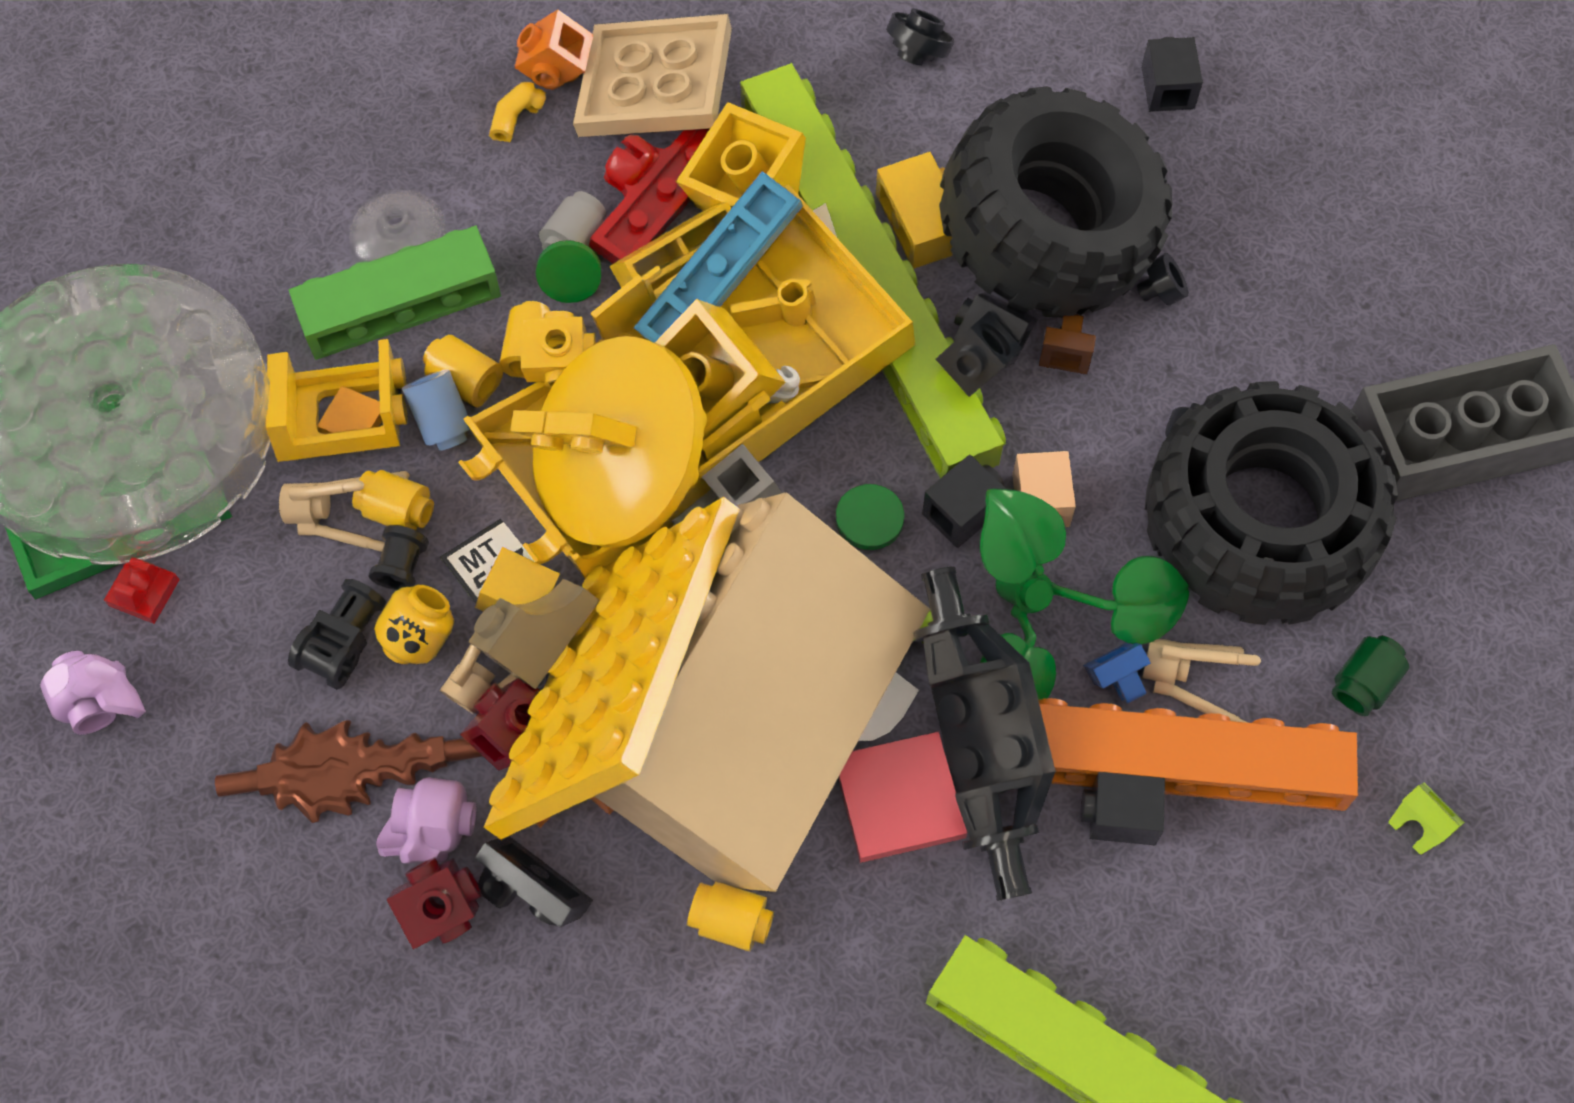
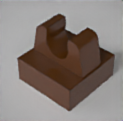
[1039,314,1096,375]

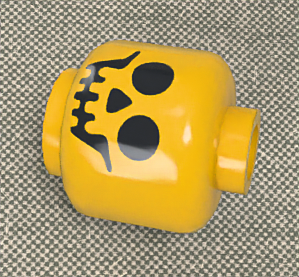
[374,585,454,664]

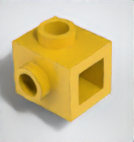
[520,311,596,388]

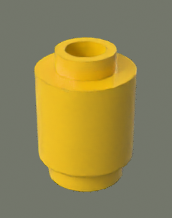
[352,470,434,530]
[687,881,774,952]

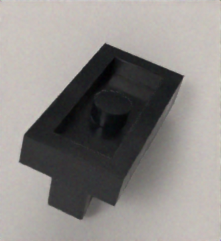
[475,836,593,927]

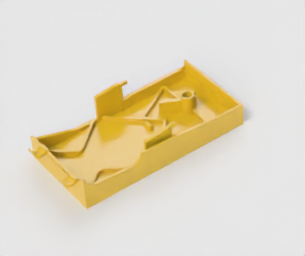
[459,184,915,578]

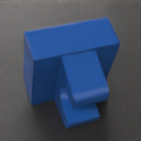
[1083,643,1151,704]

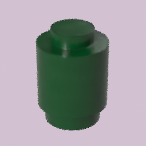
[1332,635,1410,716]

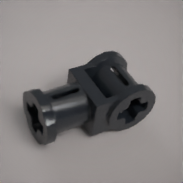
[288,579,386,690]

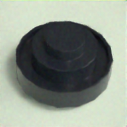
[886,8,954,66]

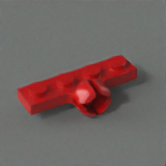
[589,128,710,264]

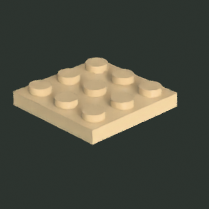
[573,14,732,137]

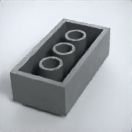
[1352,344,1574,501]

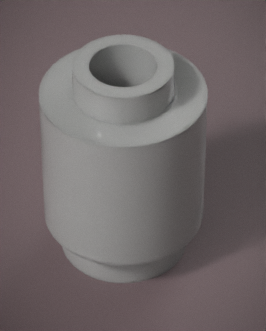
[539,191,606,250]

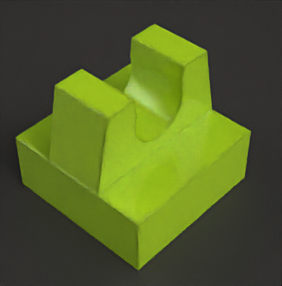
[1388,782,1465,855]

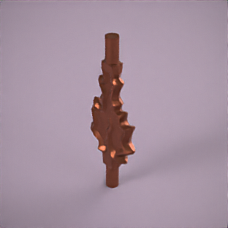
[215,720,483,823]

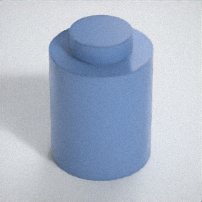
[402,369,469,451]

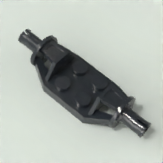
[913,566,1056,901]

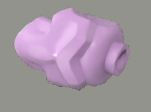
[40,651,146,734]
[376,777,477,864]

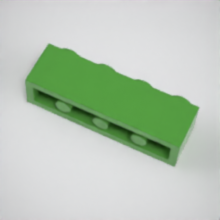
[288,226,501,360]

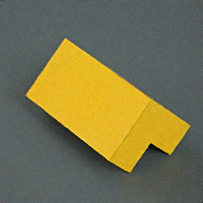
[609,201,731,291]

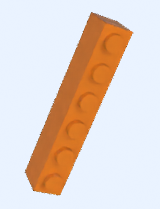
[1039,698,1358,811]

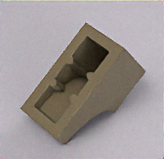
[468,579,600,689]

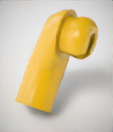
[489,82,546,142]

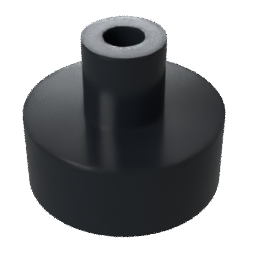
[1137,253,1189,306]

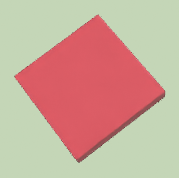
[838,732,967,863]

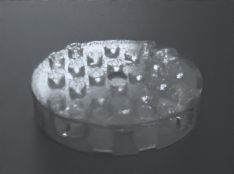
[0,264,271,564]

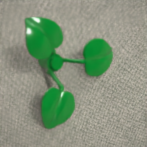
[980,489,1189,700]

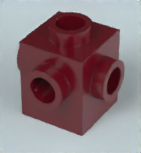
[460,678,541,771]
[386,857,482,950]

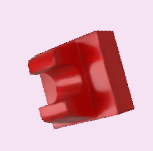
[104,556,180,624]

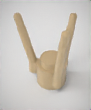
[279,471,410,552]
[1142,639,1261,723]
[440,644,518,715]

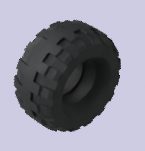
[939,86,1172,318]
[1144,381,1398,625]

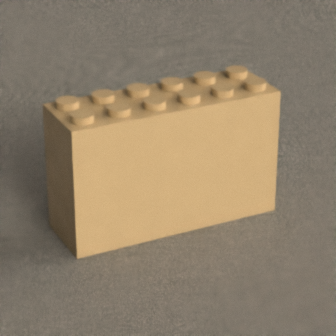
[595,492,930,892]

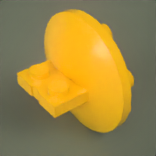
[510,336,707,547]

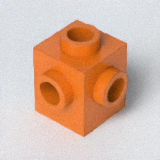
[514,9,593,90]

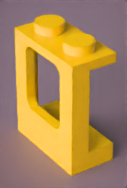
[266,339,408,462]

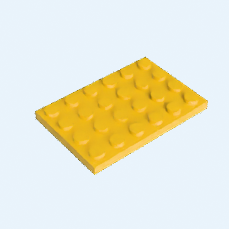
[483,497,740,839]

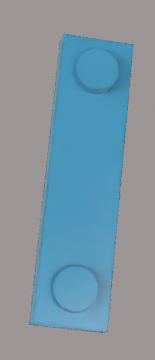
[634,171,803,343]

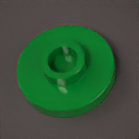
[536,240,602,303]
[836,484,904,550]

